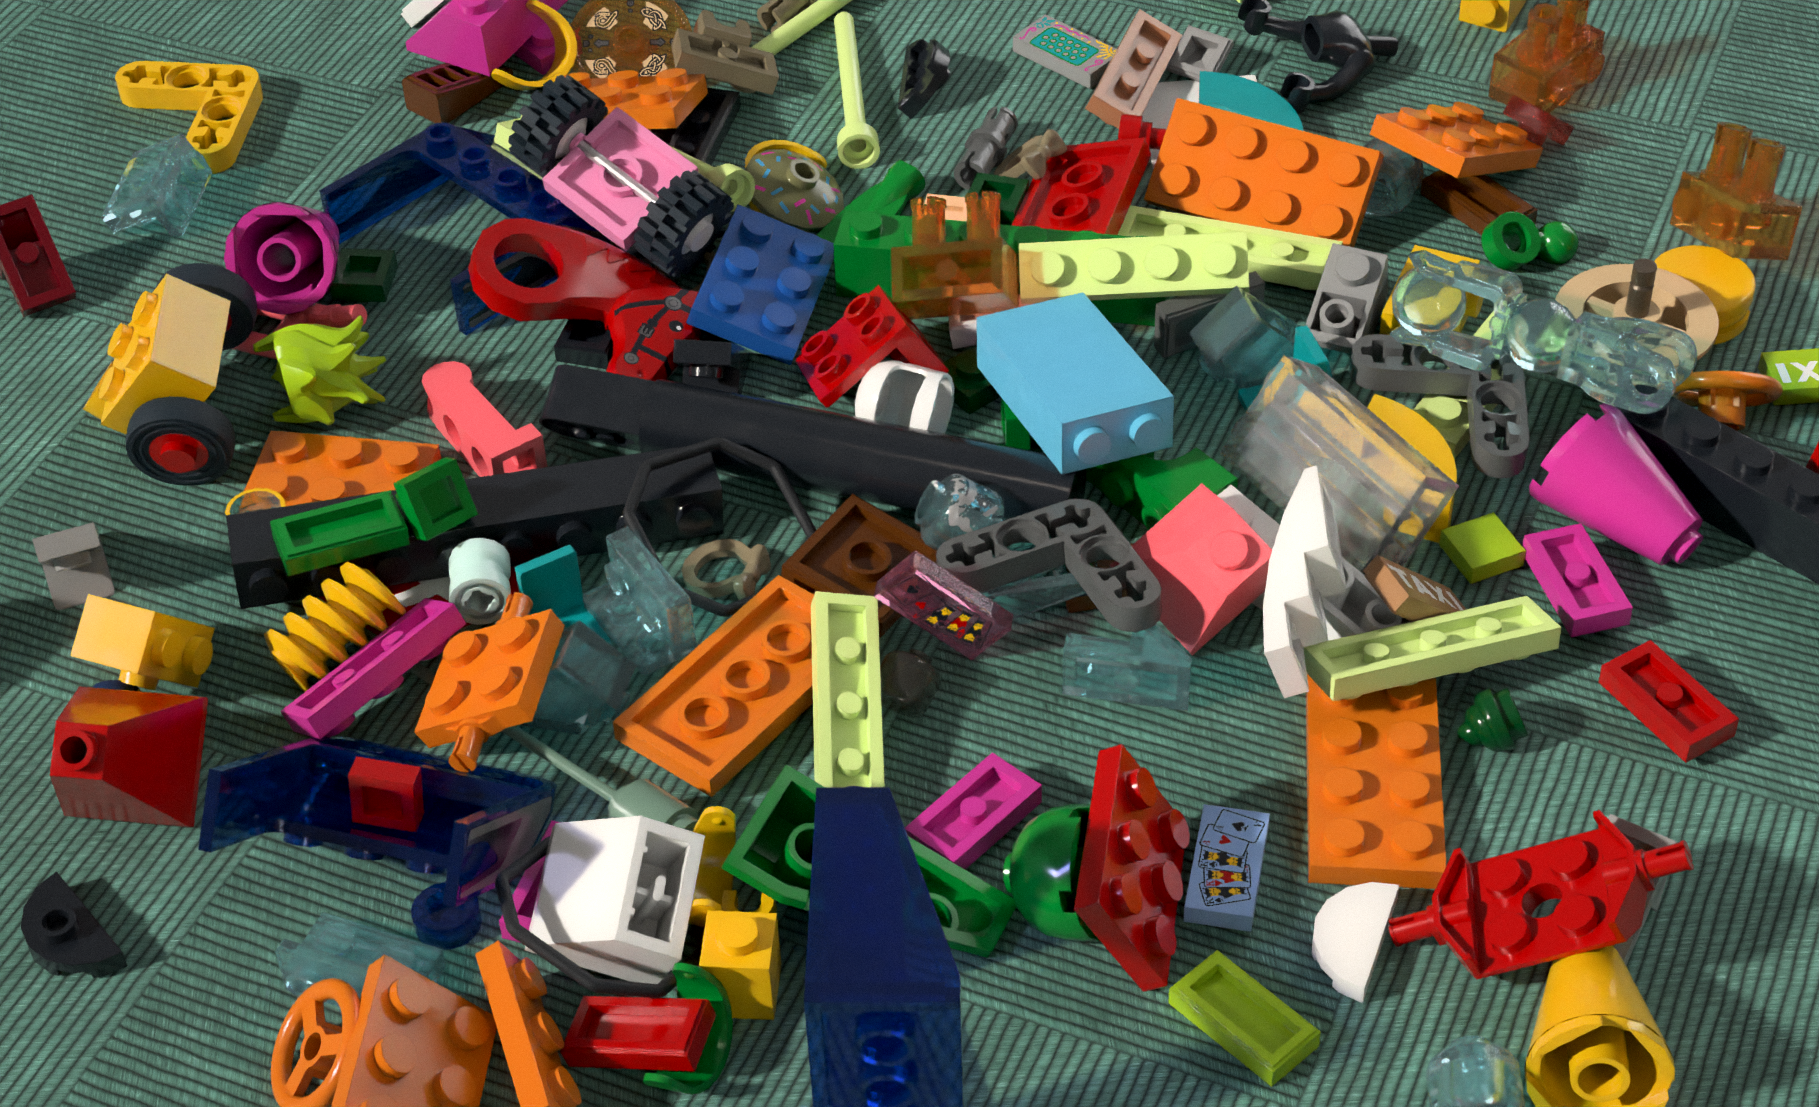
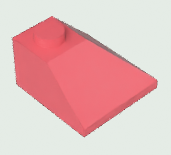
[1109,483,1272,656]

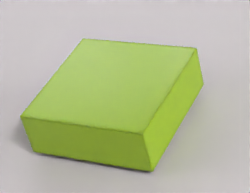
[1439,512,1526,584]

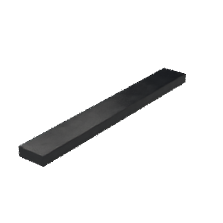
[554,88,741,369]

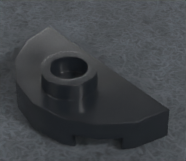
[898,39,950,119]
[21,871,127,978]

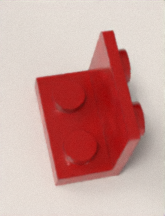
[796,285,949,408]

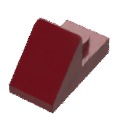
[0,194,76,317]

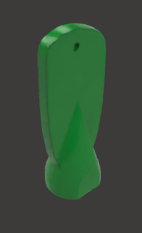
[817,160,926,243]

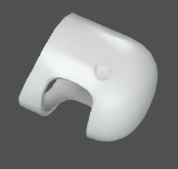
[855,360,954,434]

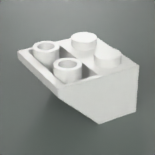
[525,816,705,984]

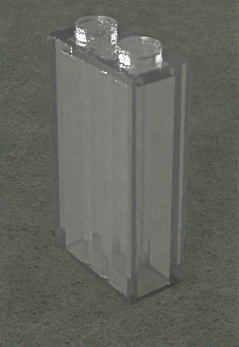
[1219,355,1459,575]

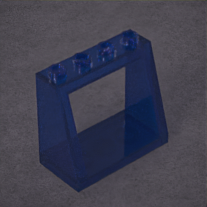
[804,786,964,1107]

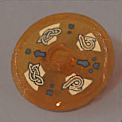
[571,0,692,79]

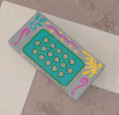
[1013,14,1117,89]

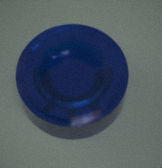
[411,882,482,950]

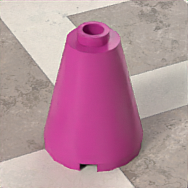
[224,202,340,315]
[1529,402,1704,566]

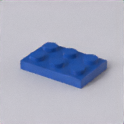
[686,204,834,365]

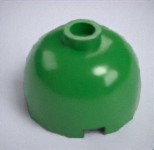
[1003,804,1101,942]

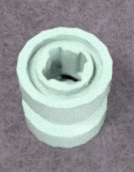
[449,538,511,625]

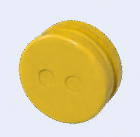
[1654,245,1756,345]

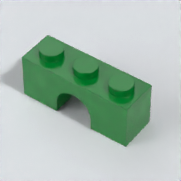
[1086,447,1238,531]

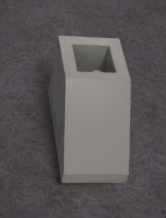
[1306,243,1388,354]

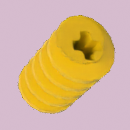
[264,562,406,692]

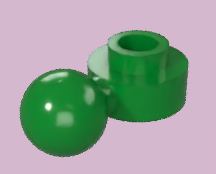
[1481,211,1579,271]

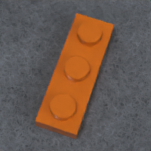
[475,940,582,1107]

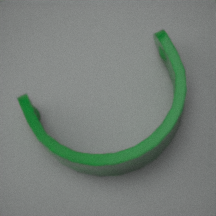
[643,963,733,1095]

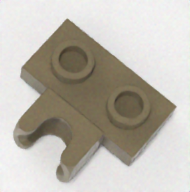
[671,10,779,95]

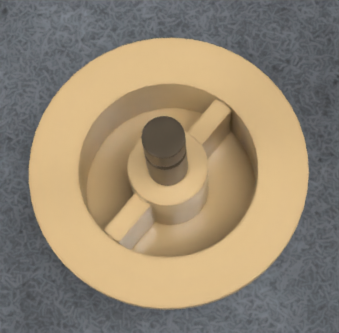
[1553,258,1719,398]

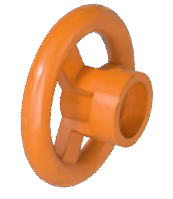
[1661,371,1783,431]
[271,978,360,1107]

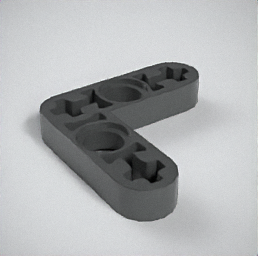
[1349,334,1530,478]
[936,499,1162,632]

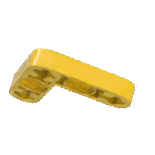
[115,61,263,175]

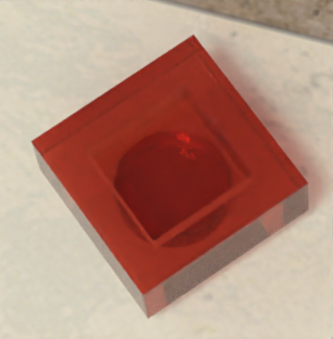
[1503,94,1575,146]

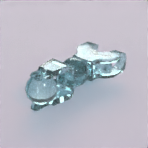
[1390,250,1698,414]

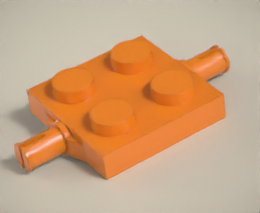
[414,592,565,773]

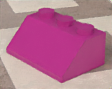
[405,0,568,77]

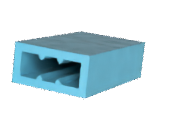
[976,292,1174,475]

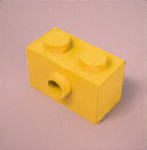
[70,594,215,691]

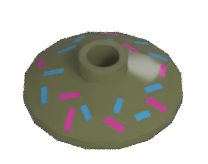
[745,149,844,232]

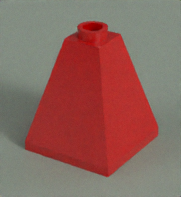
[50,686,208,827]

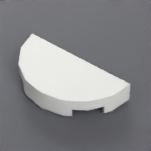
[1312,882,1399,1003]

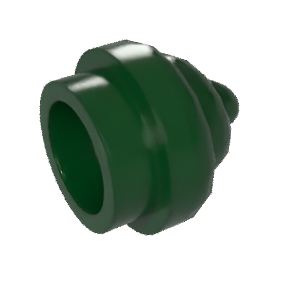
[1457,688,1529,752]

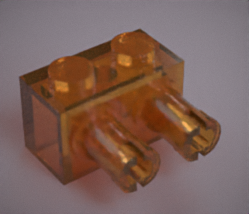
[1488,0,1605,121]
[1669,122,1802,260]
[891,191,1019,320]

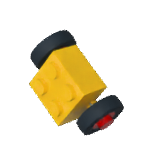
[99,263,257,486]

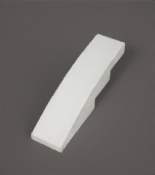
[1263,465,1347,698]

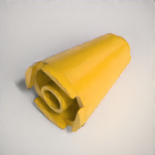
[1525,946,1675,1107]

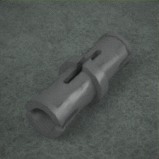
[954,106,1018,190]

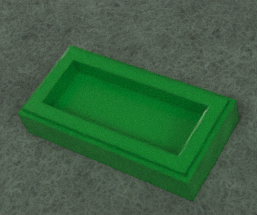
[270,490,410,576]

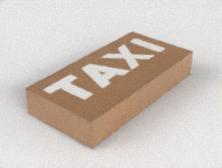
[1363,555,1466,622]

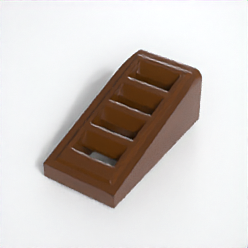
[402,63,513,127]

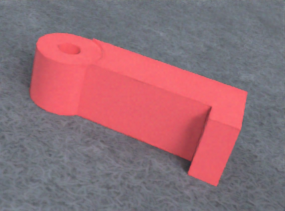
[422,361,548,477]

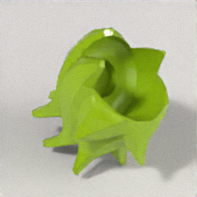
[253,315,386,425]

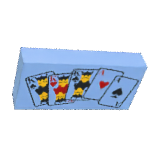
[1183,804,1270,932]

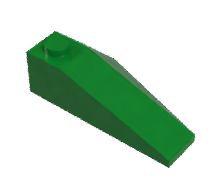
[721,764,1016,958]

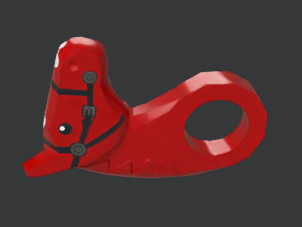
[468,218,705,381]

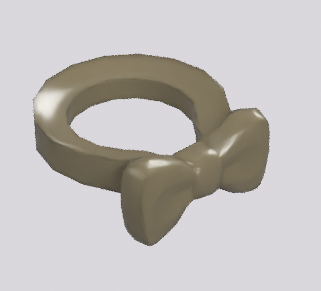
[994,129,1067,180]
[681,539,771,600]

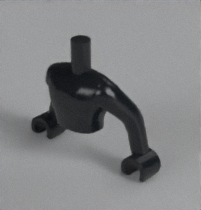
[1238,0,1398,113]

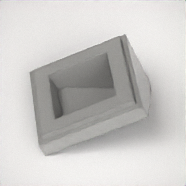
[1166,25,1234,82]

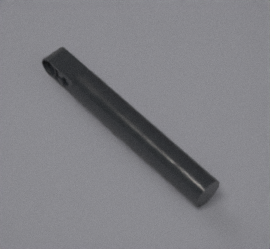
[539,365,1087,525]

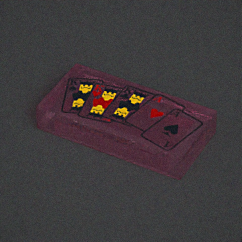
[874,550,1013,660]

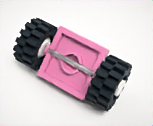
[508,75,734,278]

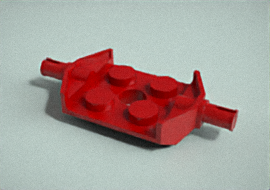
[1388,810,1694,980]

